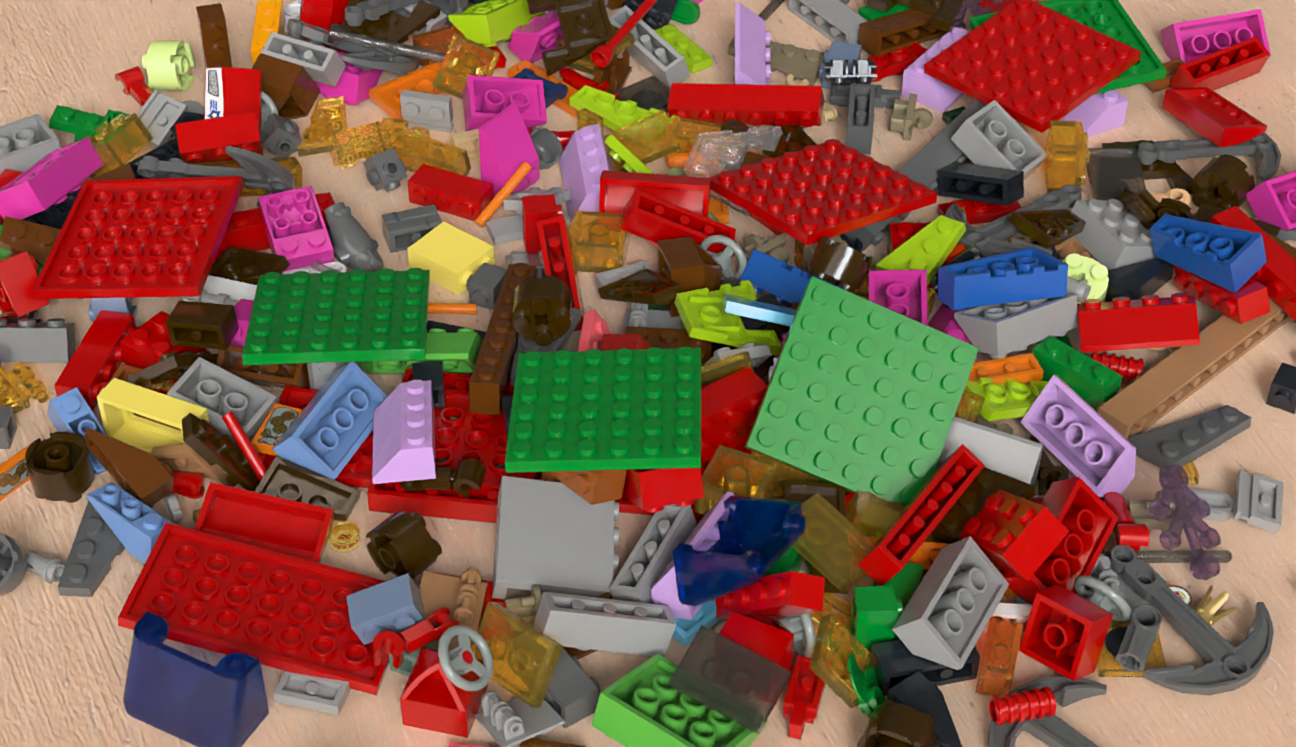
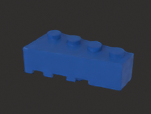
[1149,214,1267,293]
[938,246,1068,310]
[740,249,844,306]

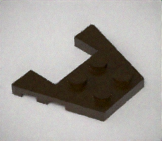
[341,0,440,52]
[526,0,614,76]
[867,0,964,32]
[720,119,817,158]
[1096,140,1193,200]

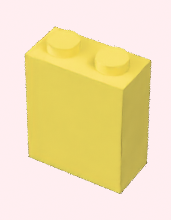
[407,221,495,295]

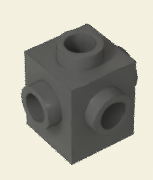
[261,113,302,159]
[363,148,407,192]

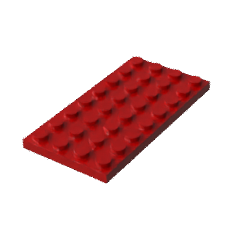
[118,522,399,696]

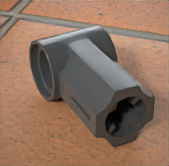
[1116,604,1162,673]

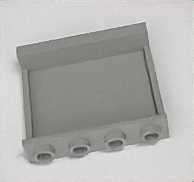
[492,476,619,600]

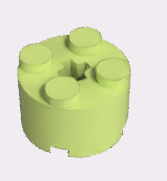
[142,40,195,91]
[1062,253,1109,312]

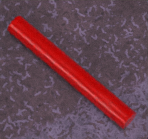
[221,411,267,481]

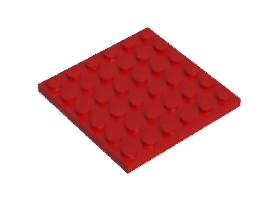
[924,0,1141,133]
[709,139,937,245]
[32,176,244,299]

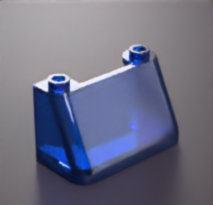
[673,496,806,606]
[123,611,269,747]

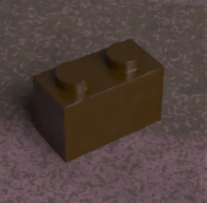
[166,300,239,350]

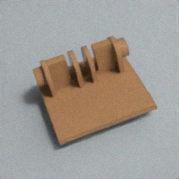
[419,567,487,632]

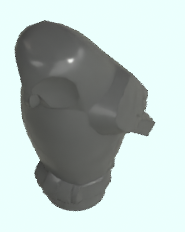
[324,202,384,272]

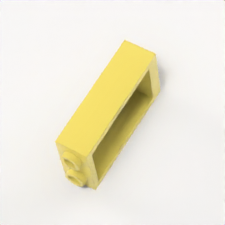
[97,378,209,454]

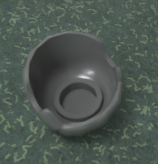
[529,128,563,170]

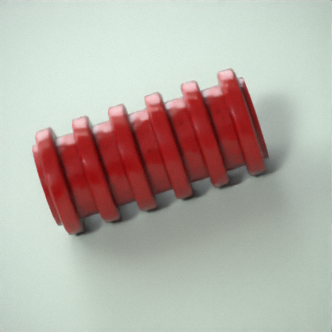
[1091,352,1144,382]
[989,686,1057,726]

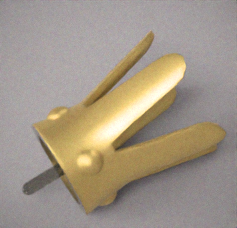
[1193,585,1236,626]

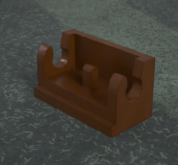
[594,48,632,94]

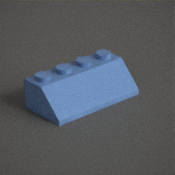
[272,362,388,480]

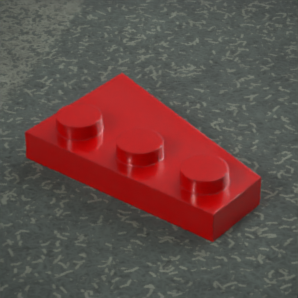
[865,42,927,82]

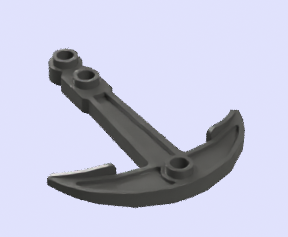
[345,0,469,26]
[287,19,421,75]
[1136,132,1281,181]
[137,146,296,207]
[945,185,1082,257]
[1109,545,1274,695]
[988,676,1107,747]

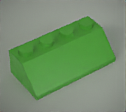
[355,328,483,374]

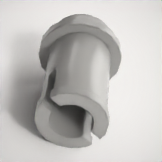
[1067,276,1091,301]
[26,550,65,583]

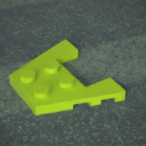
[674,280,782,355]

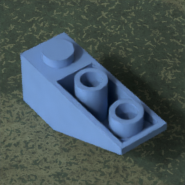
[47,387,108,475]
[87,482,174,564]

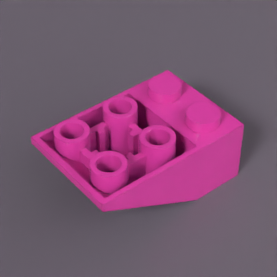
[258,185,334,272]

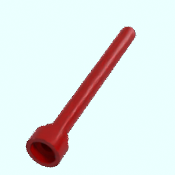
[590,0,658,68]

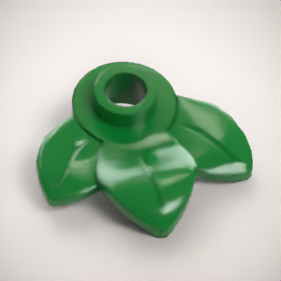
[847,653,885,717]

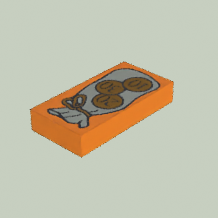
[251,403,303,457]
[0,444,31,501]

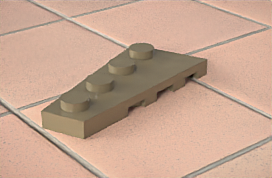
[728,36,825,86]

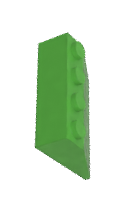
[592,653,768,747]

